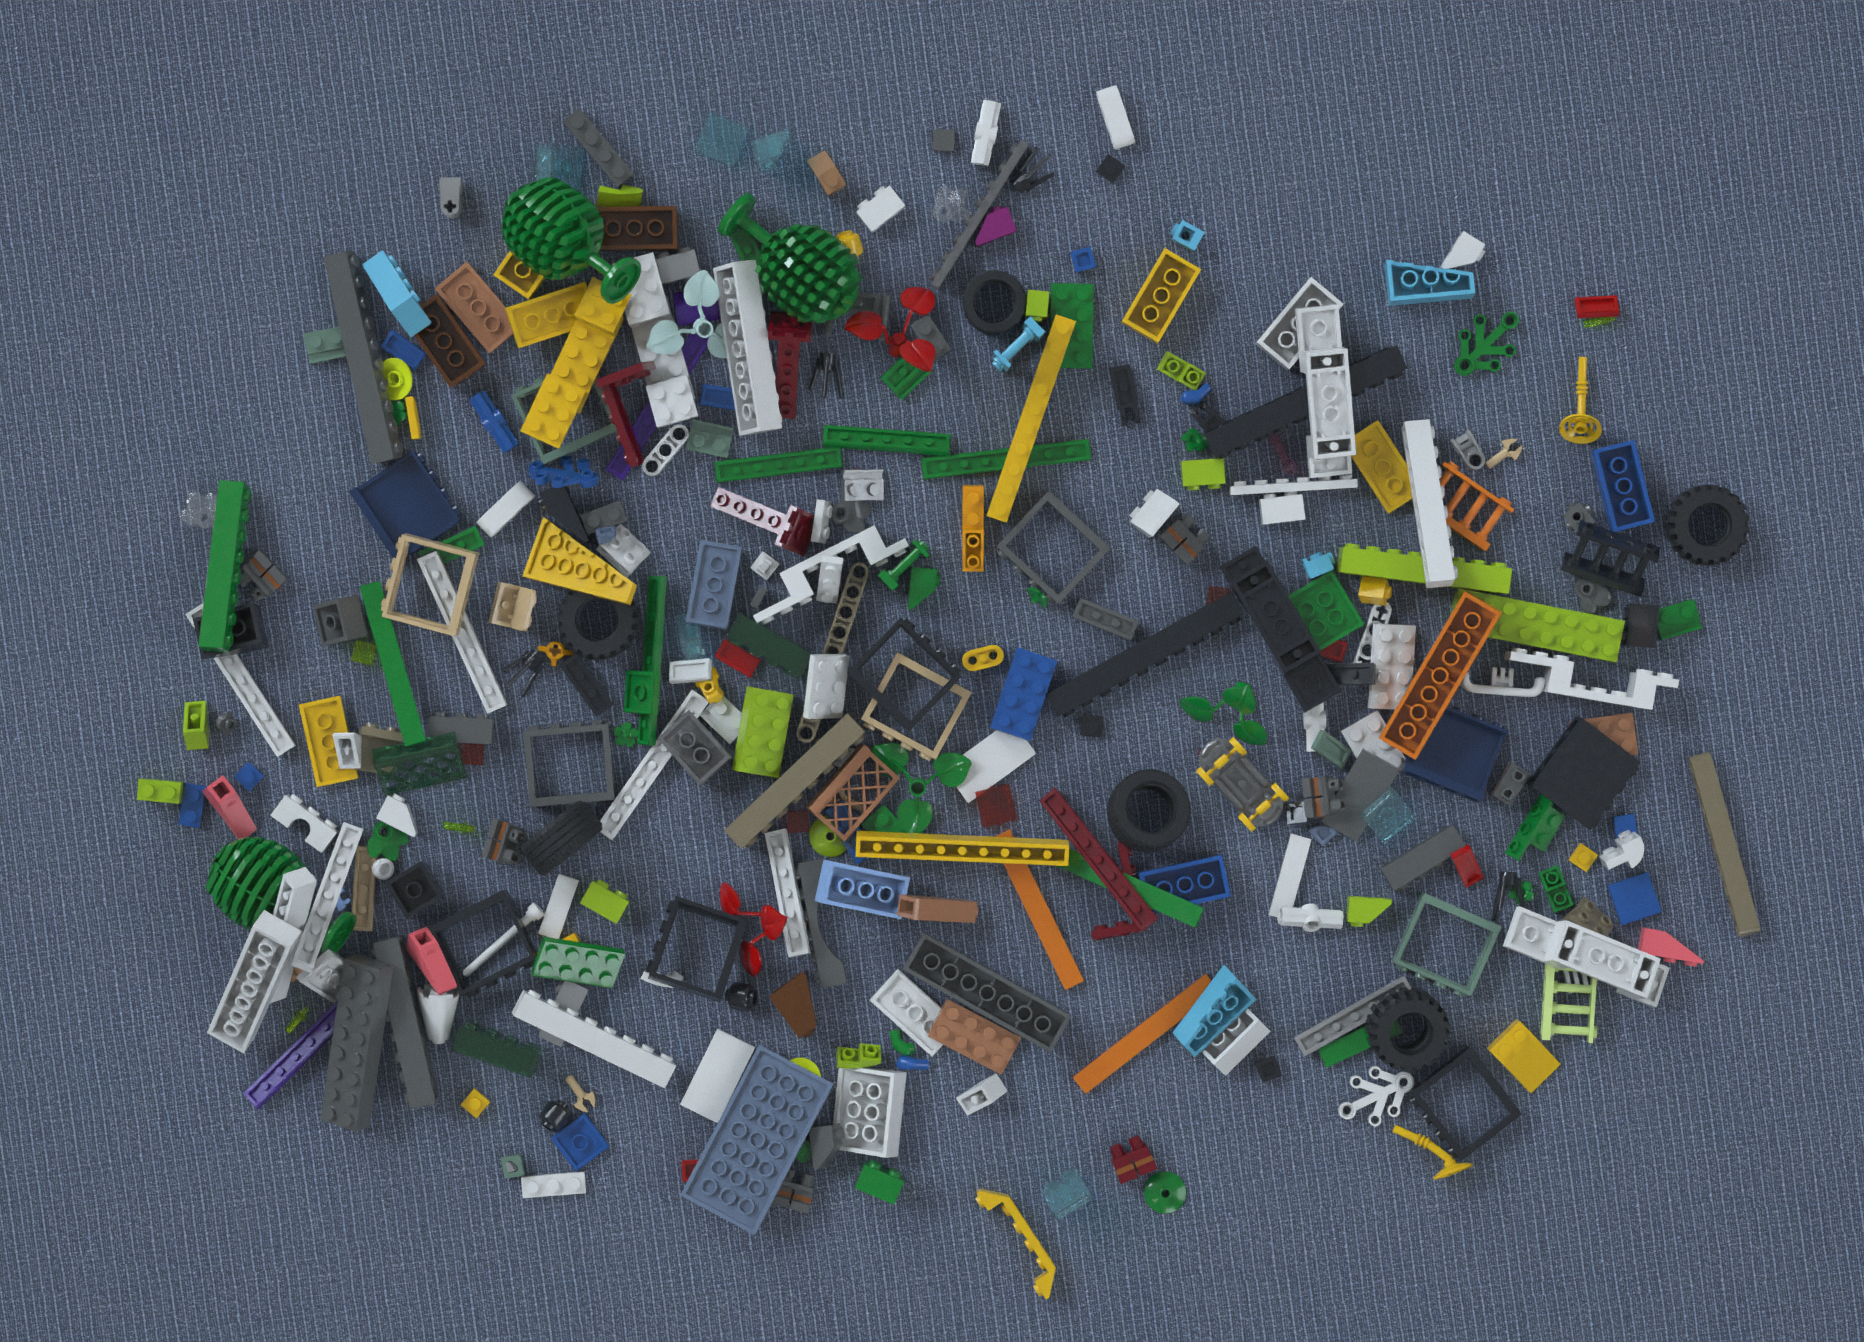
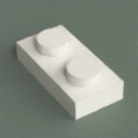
[811,499,833,544]

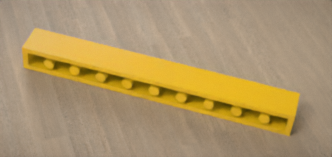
[986,314,1076,523]
[856,831,1069,866]

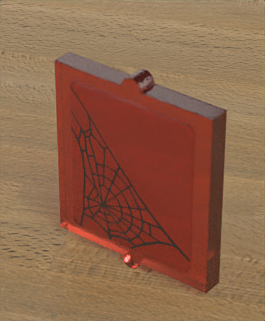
[975,784,1017,828]

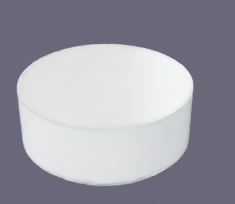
[372,858,394,880]

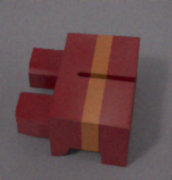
[1110,1135,1158,1184]

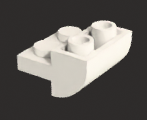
[1599,830,1644,869]

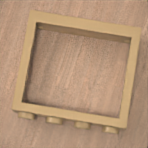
[381,533,479,636]
[861,652,972,762]

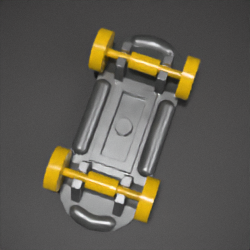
[1196,737,1289,832]

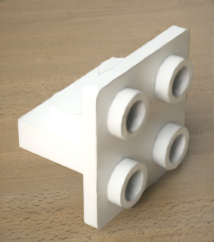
[596,524,651,578]

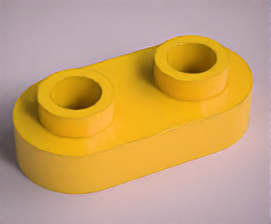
[962,645,1004,671]

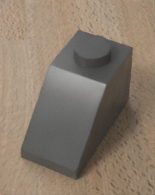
[809,1123,844,1170]

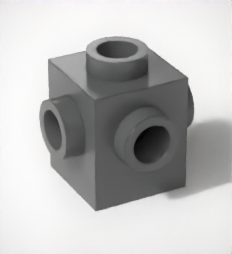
[1563,502,1600,532]

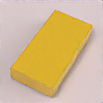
[405,396,422,440]

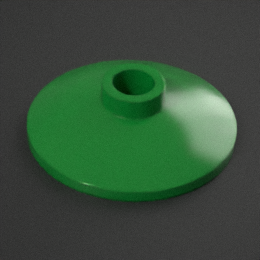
[1144,1171,1186,1214]

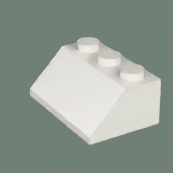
[1201,1008,1271,1076]

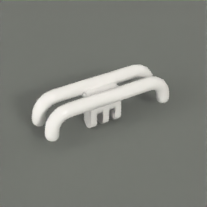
[1461,667,1545,697]

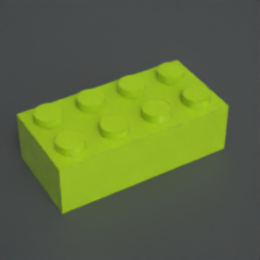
[732,686,794,778]

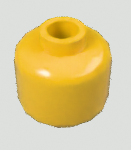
[836,230,863,260]

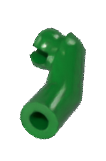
[889,1029,915,1056]

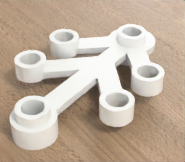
[1338,1066,1414,1126]

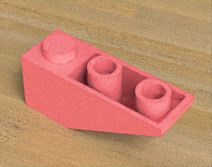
[202,775,257,839]
[406,927,457,995]
[1638,927,1704,967]

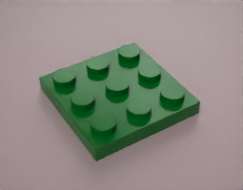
[1289,570,1364,650]

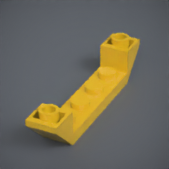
[975,1189,1056,1299]

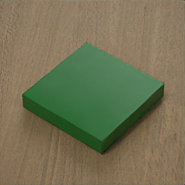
[624,670,660,715]

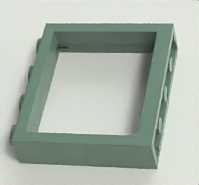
[511,376,618,465]
[1392,892,1502,998]

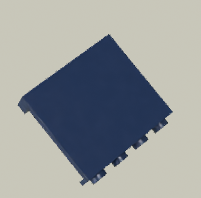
[349,450,462,558]
[1400,706,1508,803]

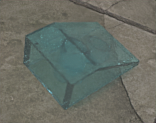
[1041,1169,1093,1221]

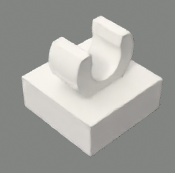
[750,551,779,580]

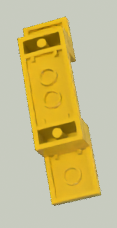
[520,277,632,450]

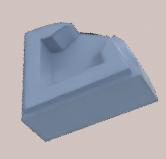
[595,526,617,545]
[1308,825,1338,846]

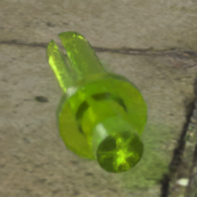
[1584,316,1616,328]
[442,822,475,834]
[285,1006,309,1034]

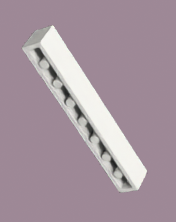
[1401,419,1458,588]
[270,867,317,1003]
[512,989,676,1088]

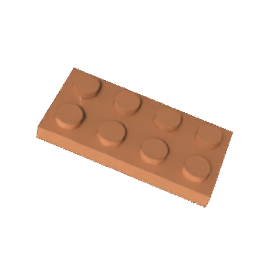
[435,262,513,354]
[927,998,1021,1075]

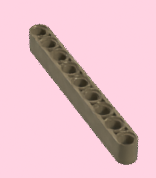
[797,563,869,743]
[1688,751,1760,938]

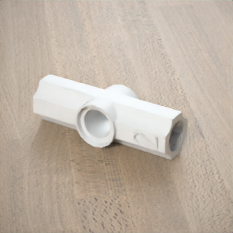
[971,100,1001,167]
[1303,702,1326,752]
[1277,904,1344,932]

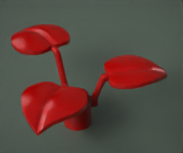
[844,287,935,372]
[720,882,788,977]

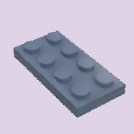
[685,540,742,630]

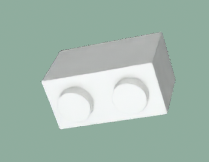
[856,185,905,233]
[1259,491,1305,525]

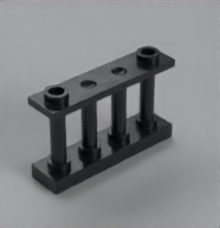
[1561,520,1660,597]

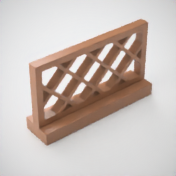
[805,744,900,842]

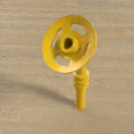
[1559,357,1602,444]
[1392,1125,1473,1180]

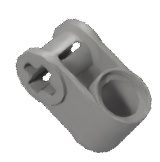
[439,177,463,219]
[1450,429,1485,471]

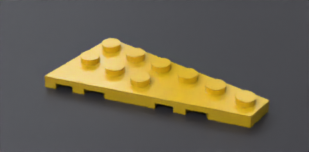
[523,517,637,605]

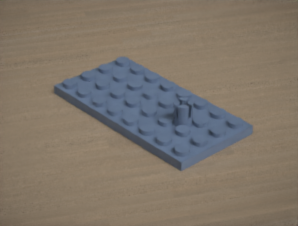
[680,1044,834,1235]

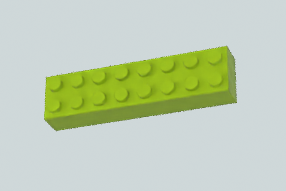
[1336,543,1512,594]
[1450,588,1625,662]

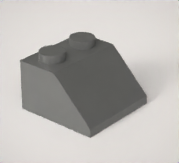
[313,595,367,647]

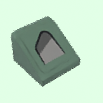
[501,1153,526,1178]

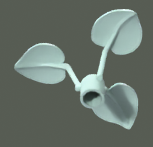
[647,270,727,358]

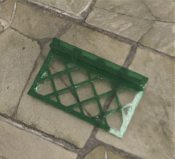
[372,732,467,796]

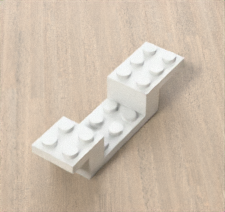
[612,252,698,428]
[1295,304,1356,478]
[753,525,909,625]
[1504,648,1679,710]
[1503,906,1670,1007]

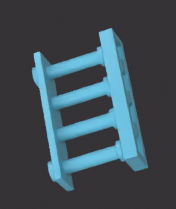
[992,316,1045,372]

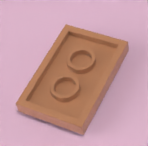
[1569,712,1638,755]

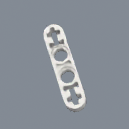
[1353,603,1392,663]

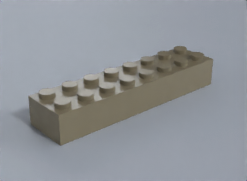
[724,713,866,849]

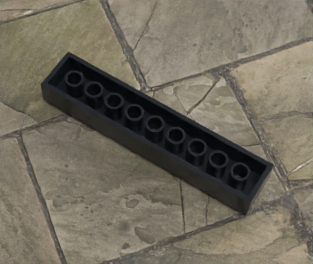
[1199,345,1408,459]

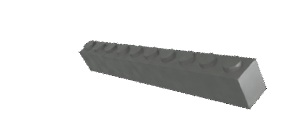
[323,251,403,464]

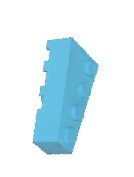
[362,250,432,337]
[1384,260,1475,306]

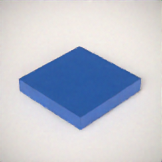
[1607,872,1662,925]
[551,1112,610,1171]

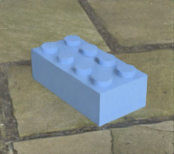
[815,859,910,919]

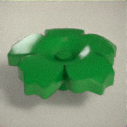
[391,401,408,425]
[1181,428,1205,453]
[1026,587,1048,608]
[613,721,638,747]
[1508,881,1534,906]

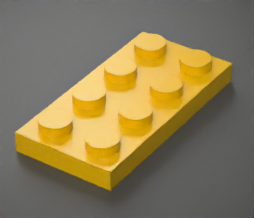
[505,282,587,349]
[1351,420,1412,514]
[299,695,359,787]

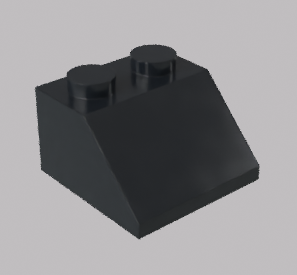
[1621,603,1659,648]

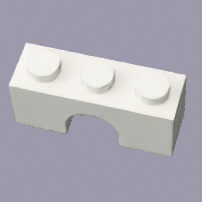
[270,794,339,853]

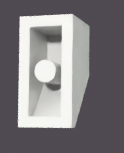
[1440,231,1485,269]
[376,793,418,837]
[956,1074,1007,1116]

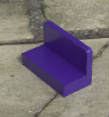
[673,291,720,325]

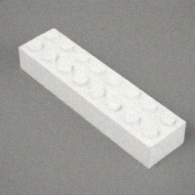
[713,260,782,436]
[207,910,302,1053]

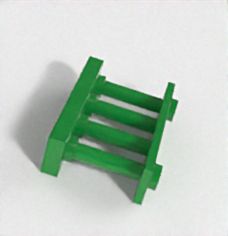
[878,540,929,591]

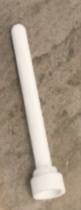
[463,902,545,977]

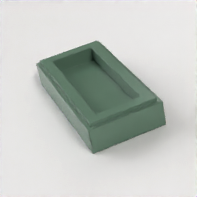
[1311,730,1352,769]

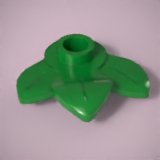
[367,821,408,862]

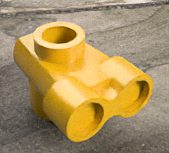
[695,667,724,704]

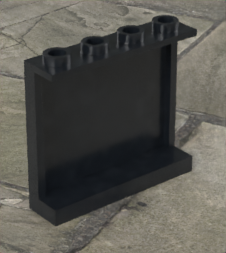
[1526,716,1640,830]

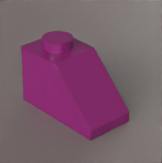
[975,205,1016,247]

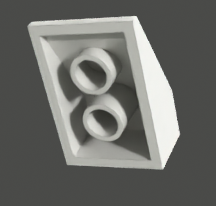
[1129,489,1179,538]

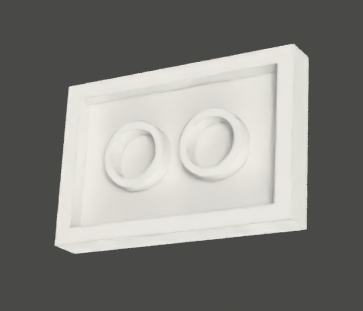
[803,654,849,719]
[1341,710,1405,771]

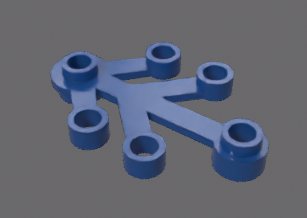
[529,455,599,488]

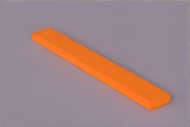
[994,829,1084,990]
[1073,973,1211,1094]

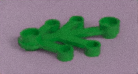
[1454,312,1519,376]

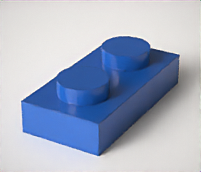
[179,783,207,828]

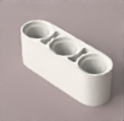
[1096,85,1135,150]
[642,424,689,476]
[476,481,535,538]

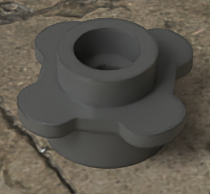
[216,711,237,736]

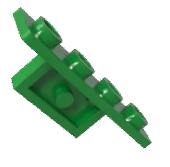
[1505,793,1565,861]

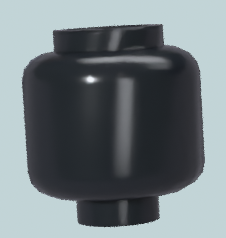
[725,982,757,1011]
[539,1099,571,1132]

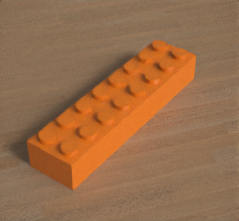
[1379,591,1503,760]

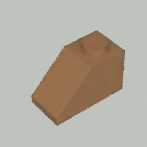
[807,150,846,197]

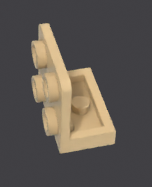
[488,581,537,632]

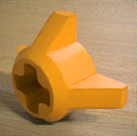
[538,641,574,667]

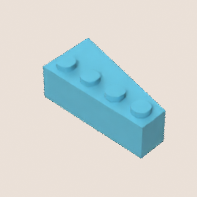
[1173,965,1257,1057]

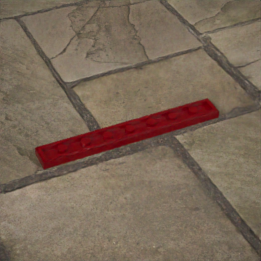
[1039,787,1159,932]

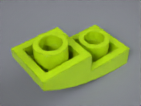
[596,184,643,207]
[1156,351,1206,390]
[836,1043,881,1069]

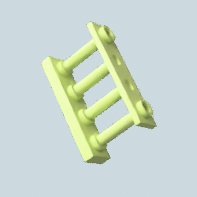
[1540,964,1597,1043]

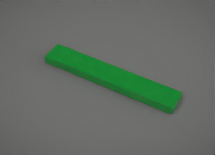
[822,425,951,456]
[714,447,843,483]

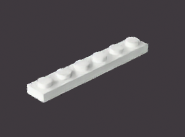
[1229,475,1358,495]
[765,829,811,958]

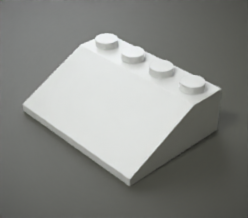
[833,1067,907,1158]

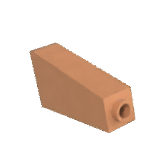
[897,894,978,923]

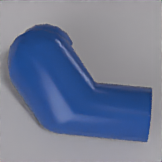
[1181,383,1212,404]
[896,1055,929,1070]

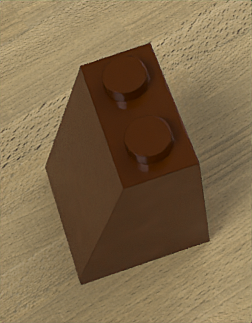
[769,969,817,1039]

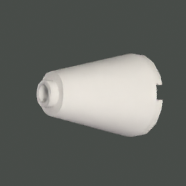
[417,984,460,1044]

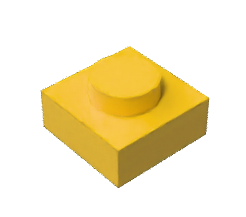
[1568,843,1598,872]
[461,1088,491,1118]

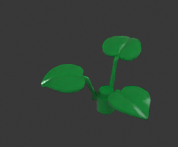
[1179,682,1267,745]
[872,742,972,833]

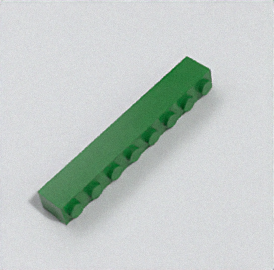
[198,480,252,652]

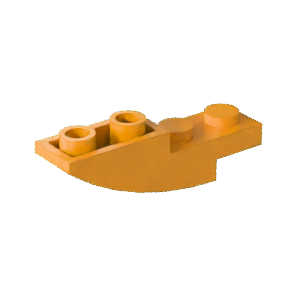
[962,485,984,572]

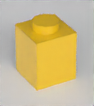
[1358,576,1392,606]

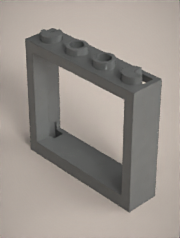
[996,490,1110,604]
[523,720,616,807]

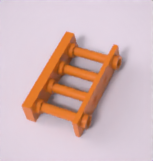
[1439,461,1514,552]

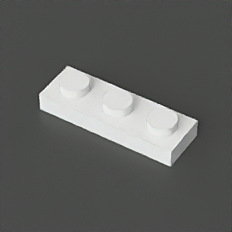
[816,555,843,604]
[521,1171,586,1198]

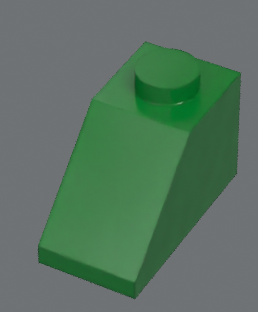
[908,567,941,610]

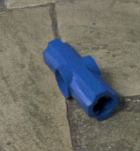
[469,390,519,453]

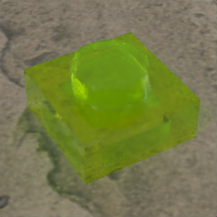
[351,640,377,666]

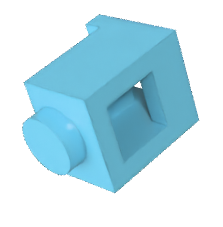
[1170,220,1204,252]
[1301,551,1335,579]

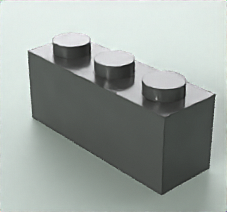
[428,712,494,744]

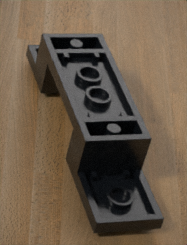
[1219,546,1342,713]

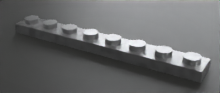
[930,140,1028,289]

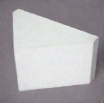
[333,733,362,769]

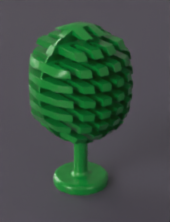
[501,177,641,304]
[718,193,864,323]
[205,837,356,954]

